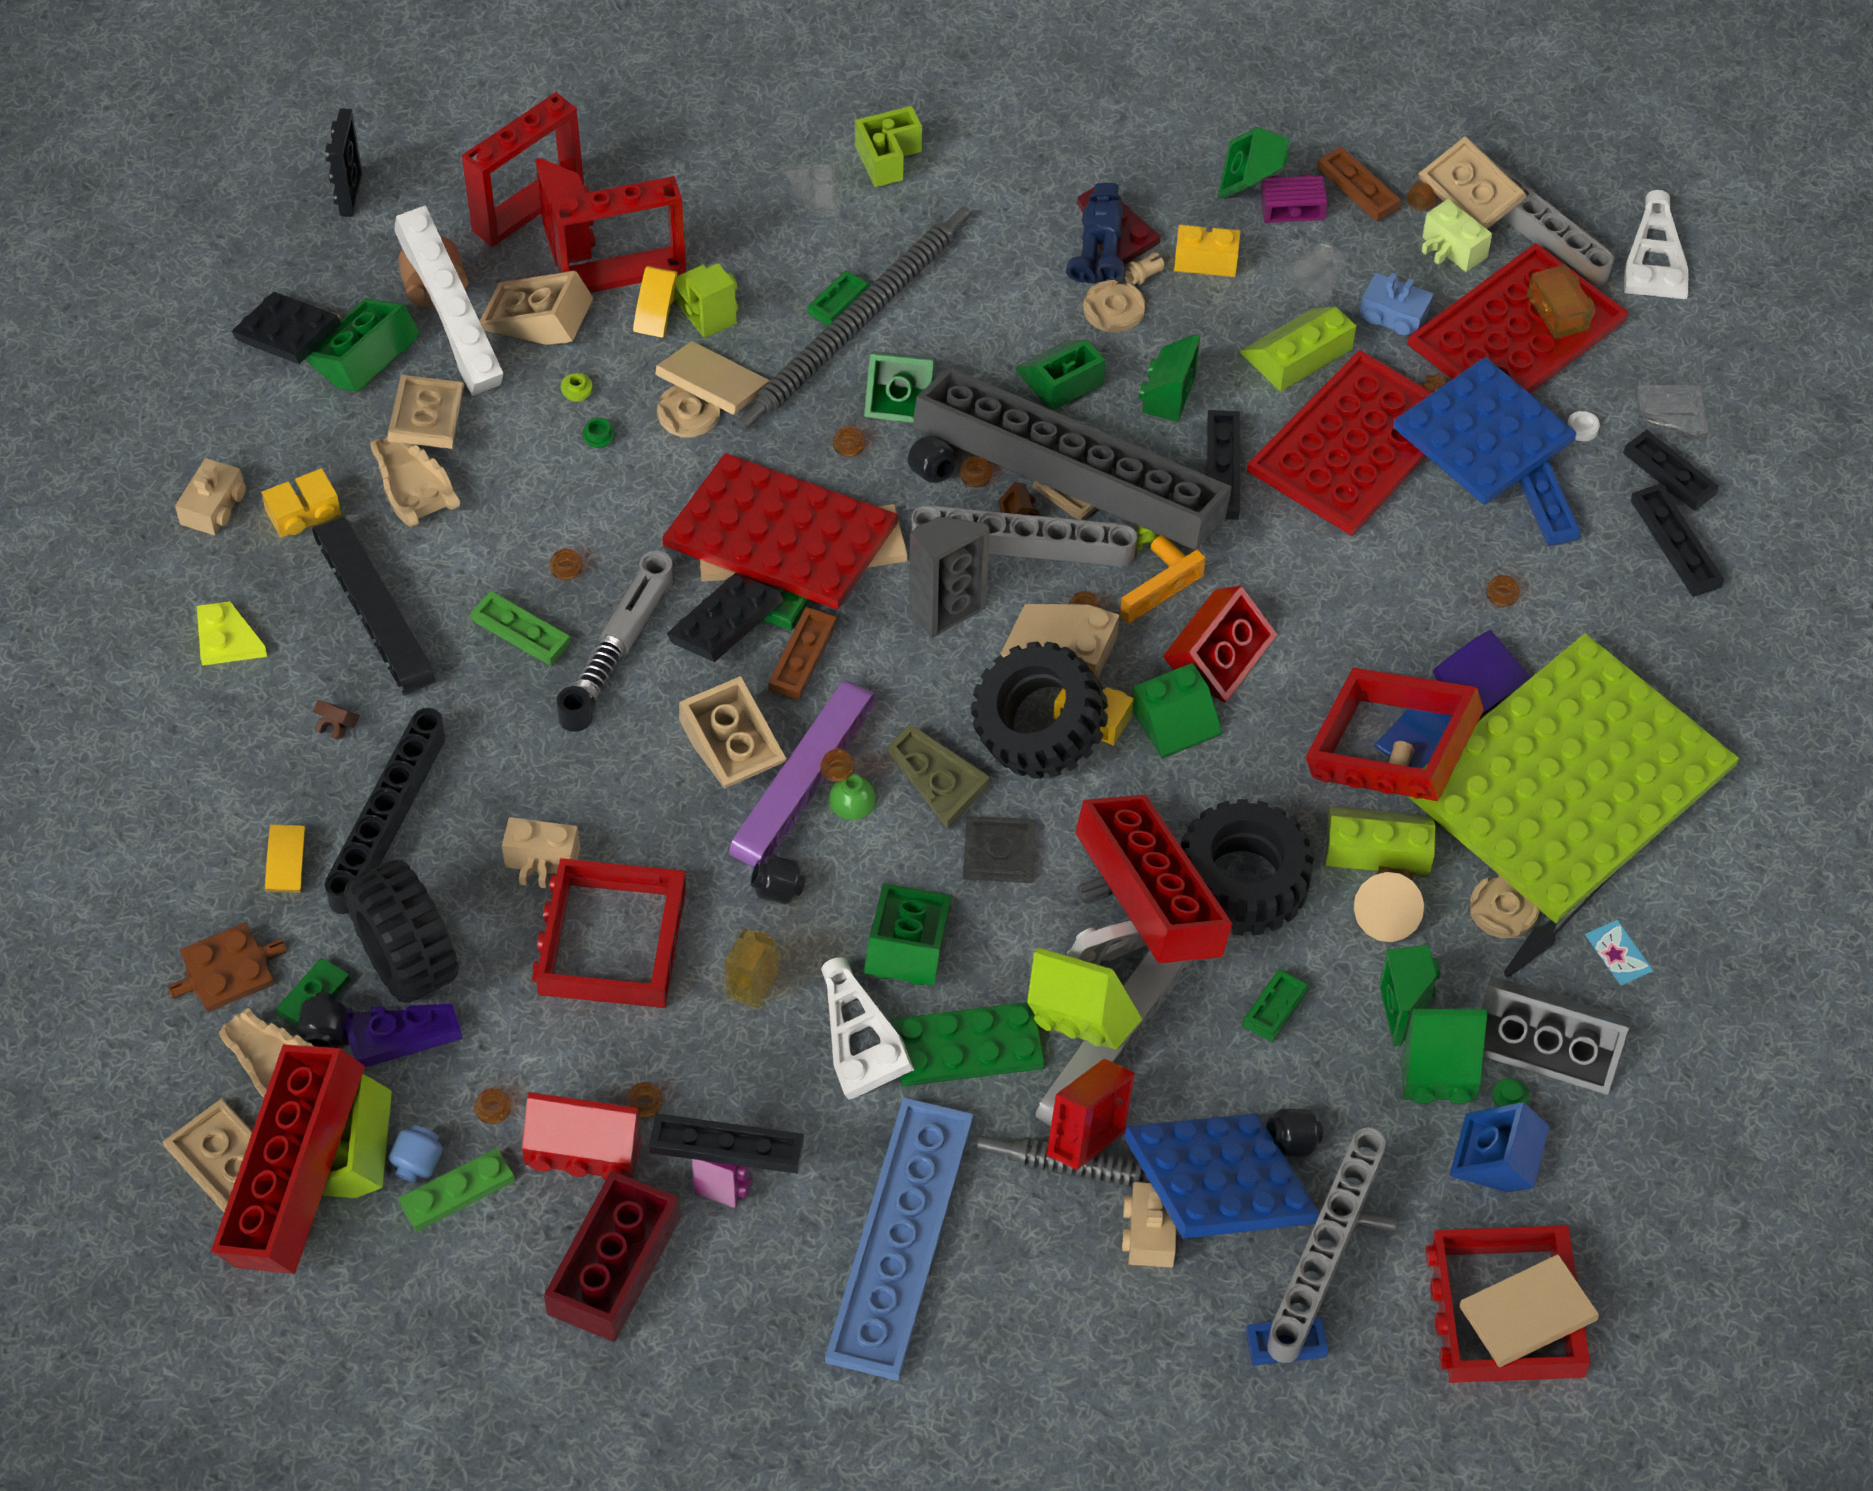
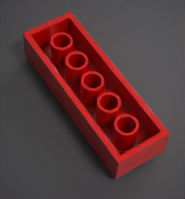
[1075,794,1232,964]
[211,1044,365,1274]

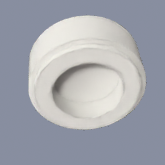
[1567,411,1600,441]

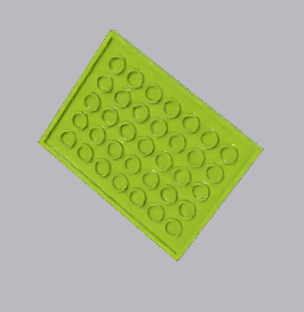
[1407,633,1739,924]

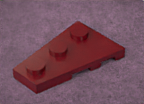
[1077,187,1161,265]

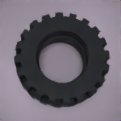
[971,641,1108,779]
[1181,799,1314,936]
[344,860,459,1003]

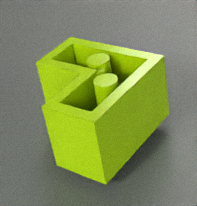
[855,106,922,187]
[674,263,739,339]

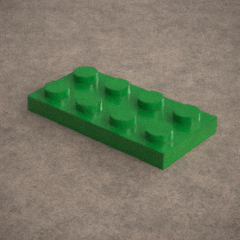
[891,1002,1044,1087]

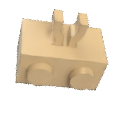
[175,458,246,535]
[502,817,580,888]
[1122,1182,1176,1268]

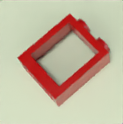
[1047,1058,1135,1170]

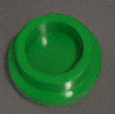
[582,417,615,448]
[1492,1078,1529,1107]

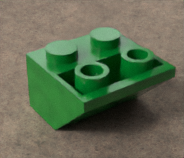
[1015,340,1105,411]

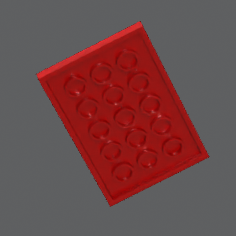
[1407,243,1628,394]
[1247,350,1432,536]
[662,453,898,610]

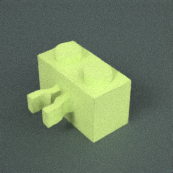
[1421,199,1492,272]

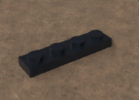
[1206,410,1240,520]
[1630,484,1724,597]
[649,1113,804,1174]

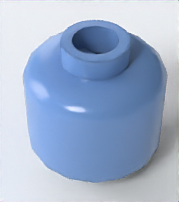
[389,1125,443,1183]

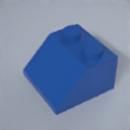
[1450,1102,1549,1192]

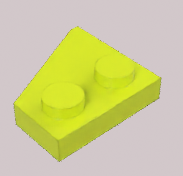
[196,601,267,665]

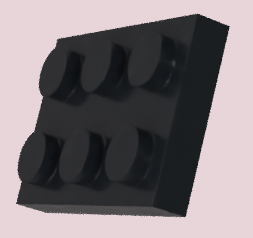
[325,108,363,217]
[232,292,341,364]
[667,573,783,662]

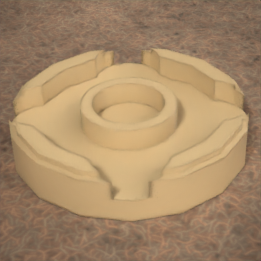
[1083,280,1145,333]
[657,385,721,437]
[1353,872,1424,942]
[1469,875,1540,938]

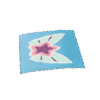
[1585,920,1653,986]

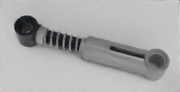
[556,550,674,732]

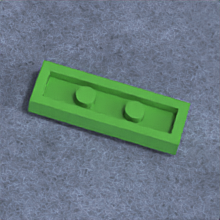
[470,591,571,666]
[398,1148,515,1232]

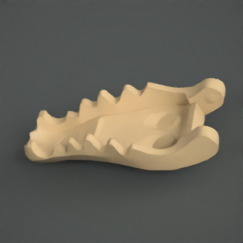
[370,436,460,528]
[219,1008,313,1098]

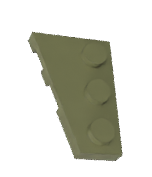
[888,724,990,829]

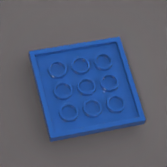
[1393,357,1577,505]
[1124,1113,1320,1239]

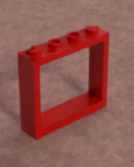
[462,92,584,247]
[551,176,687,293]
[1305,668,1484,801]
[531,858,687,1008]
[1425,1225,1590,1383]

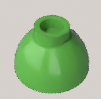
[829,774,877,820]

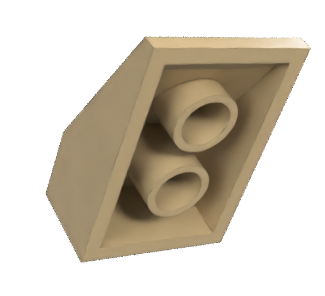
[480,271,593,345]
[1001,604,1120,678]
[679,676,786,789]

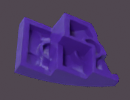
[1433,630,1531,718]

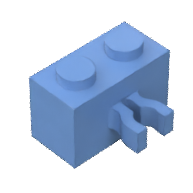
[1359,273,1434,336]

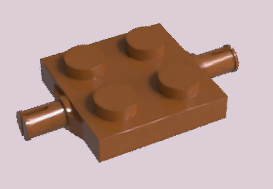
[167,922,287,1013]

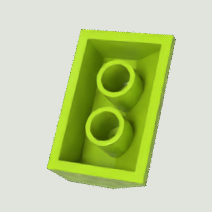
[1240,306,1356,392]
[1325,806,1436,876]
[1027,947,1142,1050]
[322,1074,392,1198]

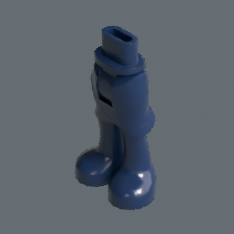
[1066,183,1124,284]

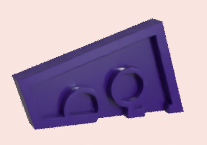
[345,1004,463,1068]

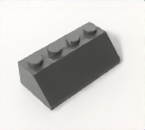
[909,517,989,638]
[1481,976,1631,1095]

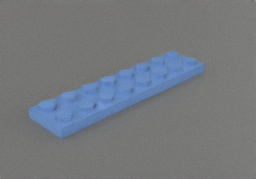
[825,1098,974,1381]

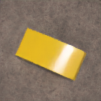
[633,266,677,338]
[265,824,306,893]

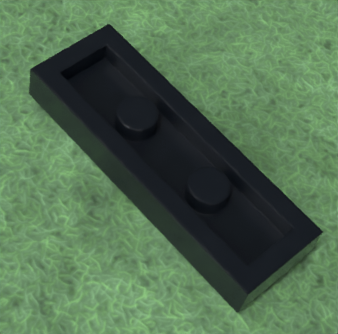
[1623,430,1719,511]

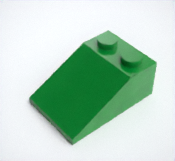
[864,883,952,986]
[1400,1009,1487,1104]

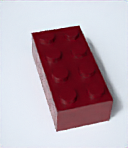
[544,1171,680,1342]

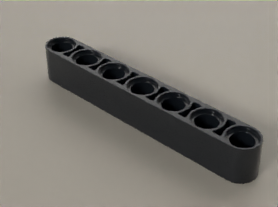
[312,514,436,696]
[324,708,446,914]

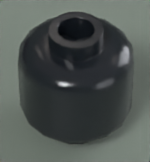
[908,436,956,483]
[751,855,805,904]
[297,992,347,1048]
[1266,1108,1323,1156]

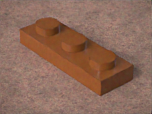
[1317,147,1401,222]
[768,607,837,700]

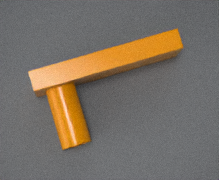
[1120,535,1206,624]

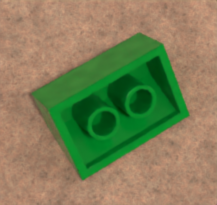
[304,298,420,392]

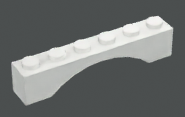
[394,205,504,396]

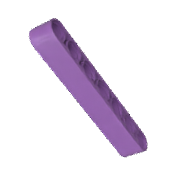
[729,680,877,867]

